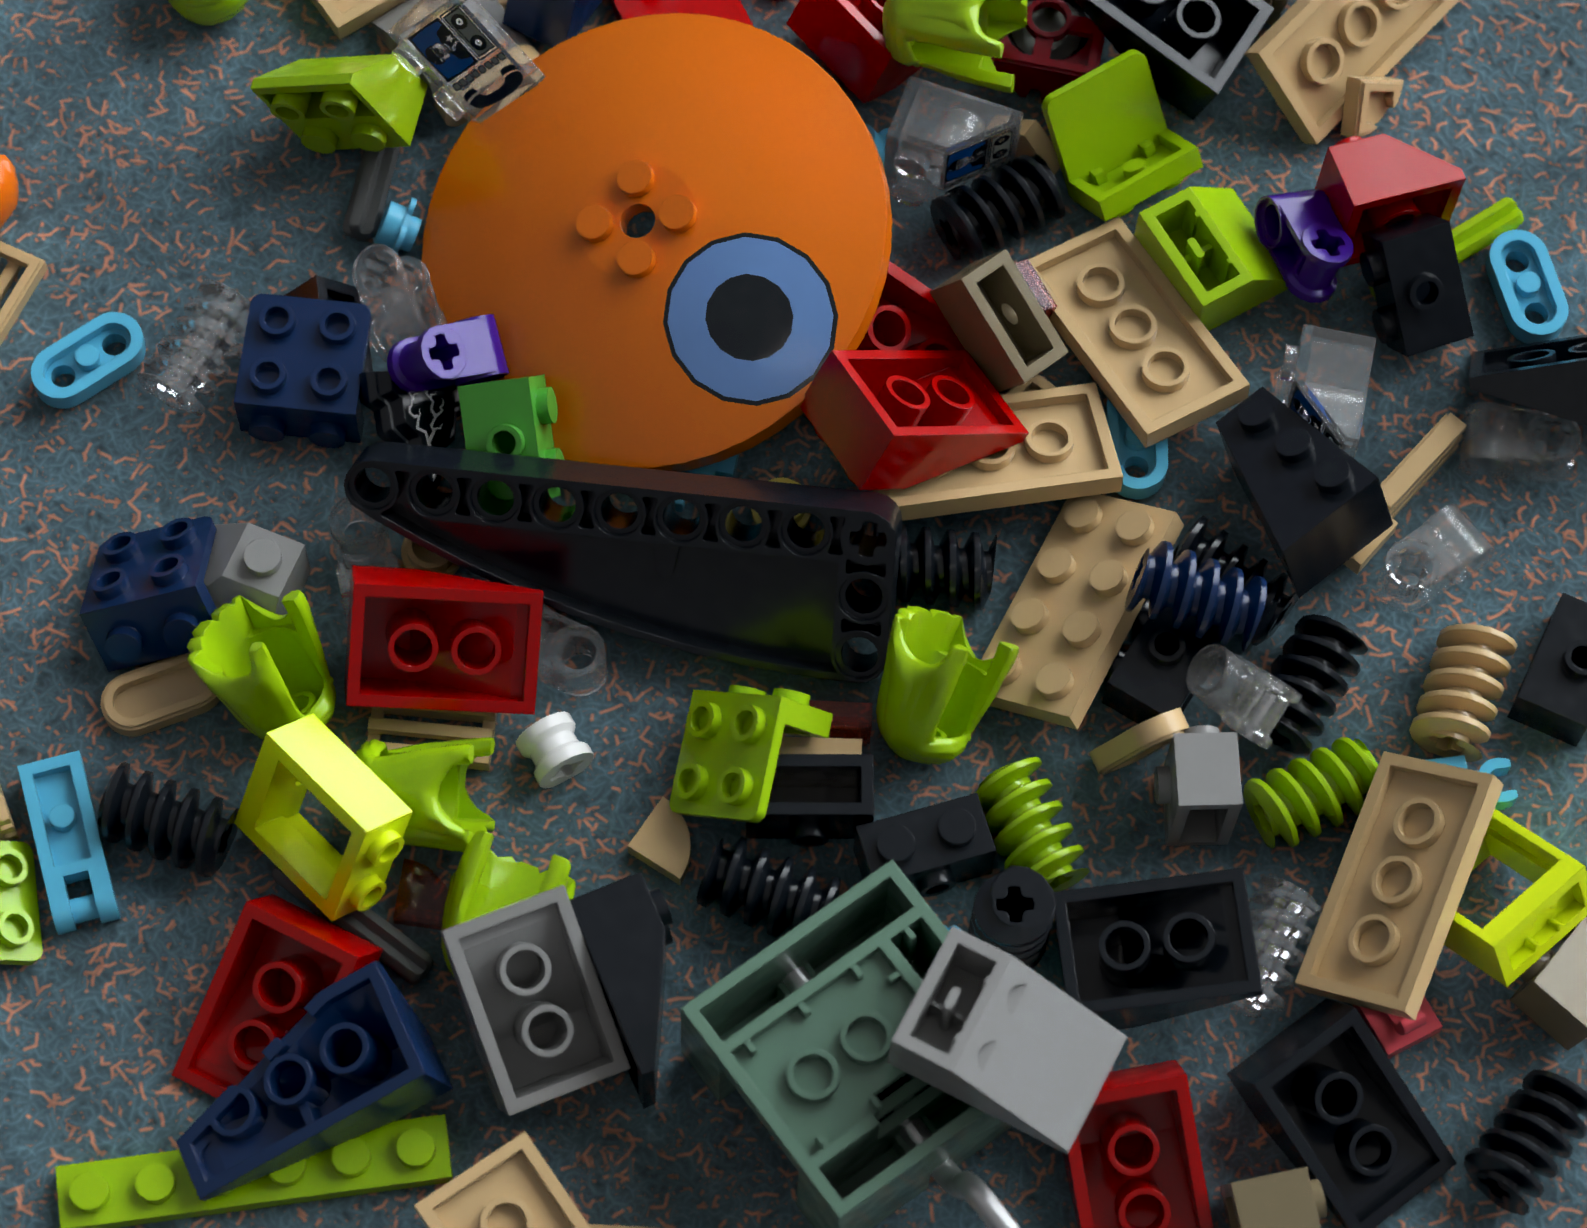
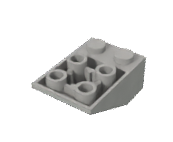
[888,926,1127,1155]

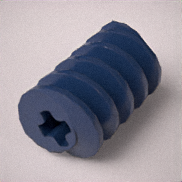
[1125,541,1267,652]

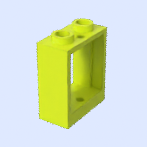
[234,714,413,921]
[1444,809,1587,987]

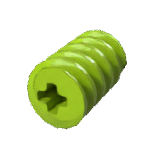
[1243,737,1378,849]
[976,756,1090,892]

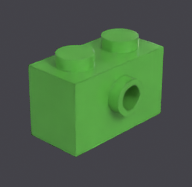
[457,374,564,500]

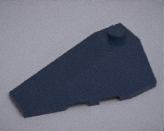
[176,960,453,1201]

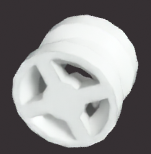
[516,711,594,788]

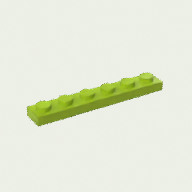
[55,1114,453,1228]

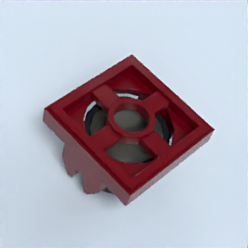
[991,0,1105,101]

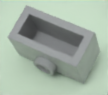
[1154,725,1243,846]

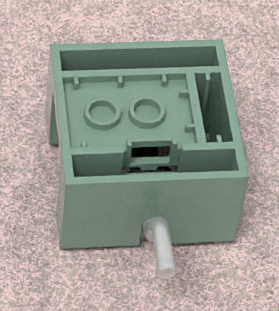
[681,859,1021,1228]

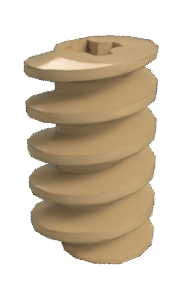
[1409,624,1517,762]

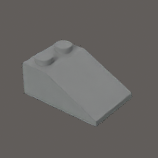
[440,885,631,1116]

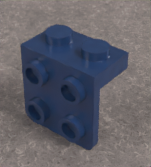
[234,294,372,448]
[79,516,217,672]

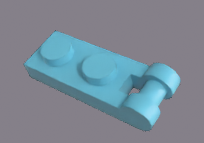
[17,750,121,935]

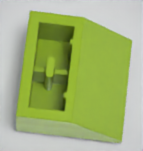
[250,54,428,154]
[1134,186,1288,331]

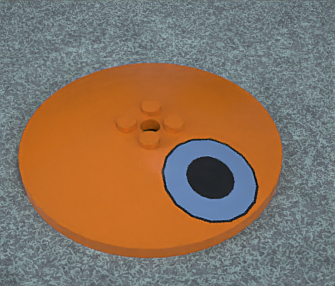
[421,13,892,472]

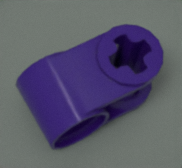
[1254,189,1354,303]
[387,314,509,393]

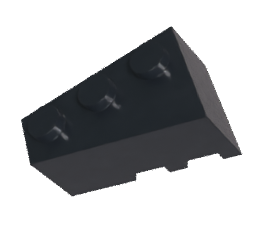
[1216,386,1393,598]

